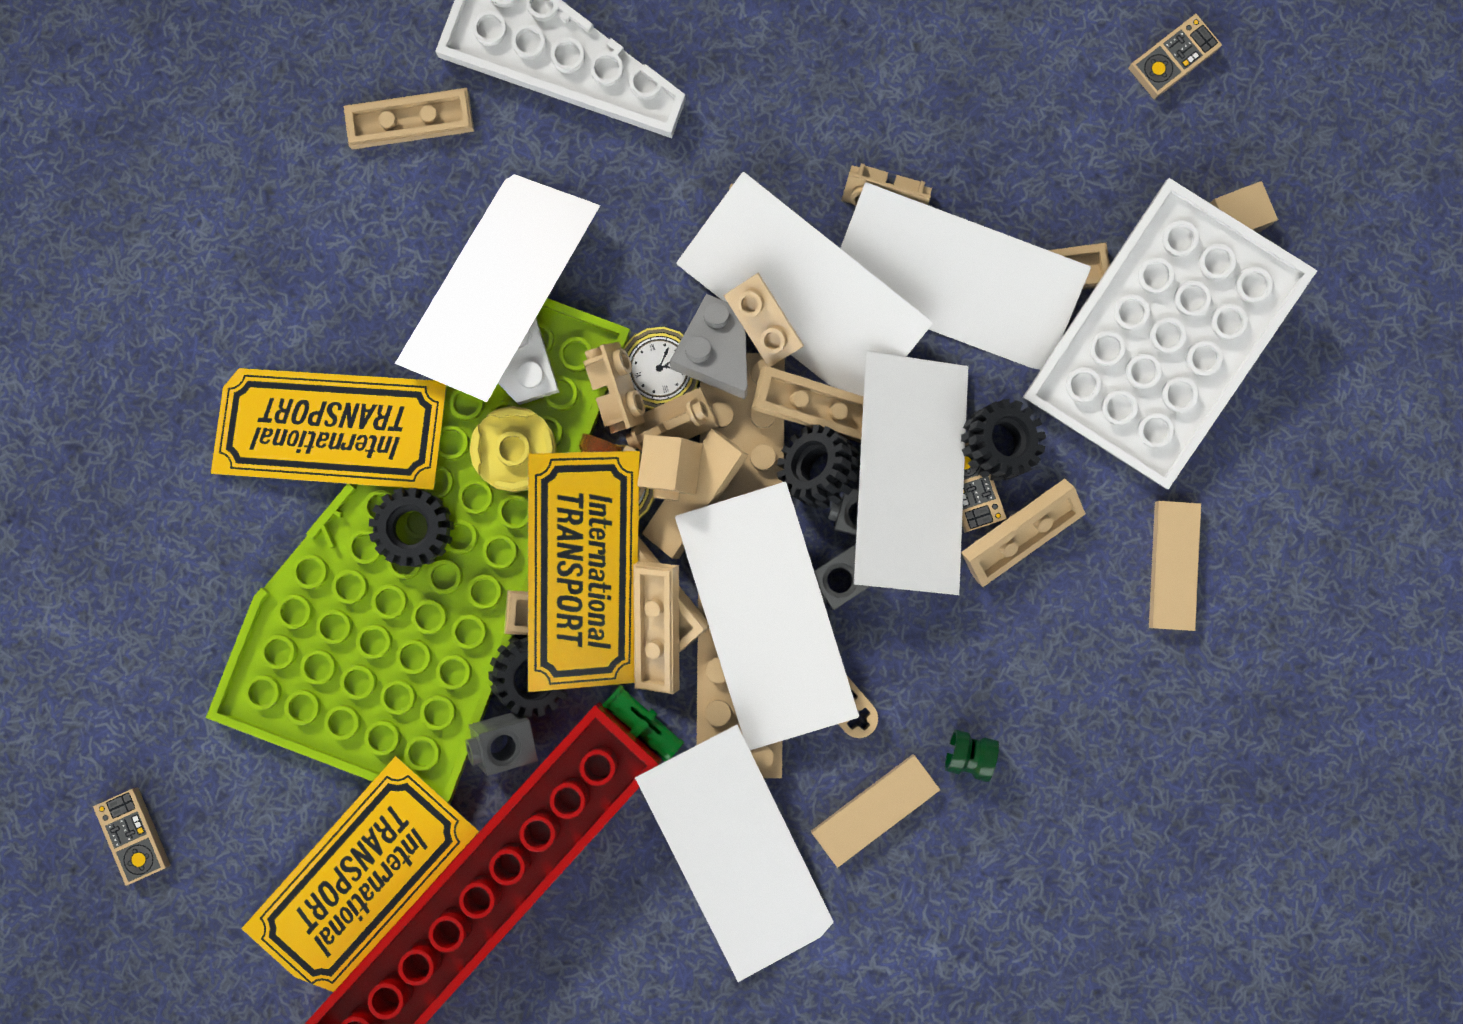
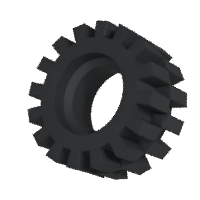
[961,399,1046,481]
[777,425,860,509]
[369,488,454,567]
[488,635,568,717]

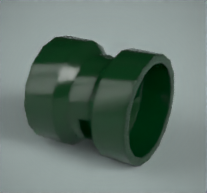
[945,729,999,782]

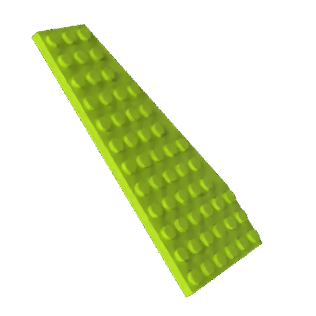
[206,298,631,804]

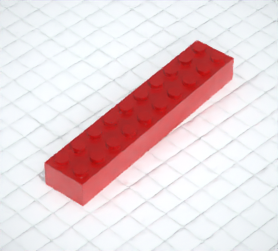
[305,702,662,1024]

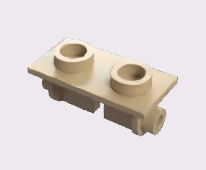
[841,163,932,206]
[723,272,804,367]
[583,342,646,434]
[626,387,719,452]

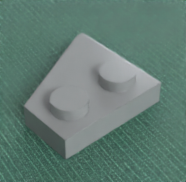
[670,294,748,399]

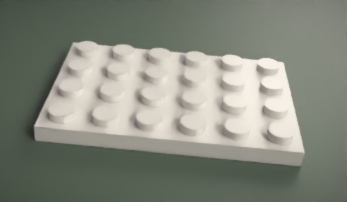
[1022,178,1317,489]

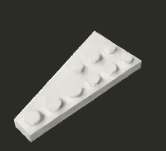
[435,0,686,138]

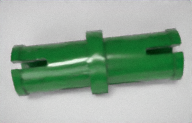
[602,685,684,762]

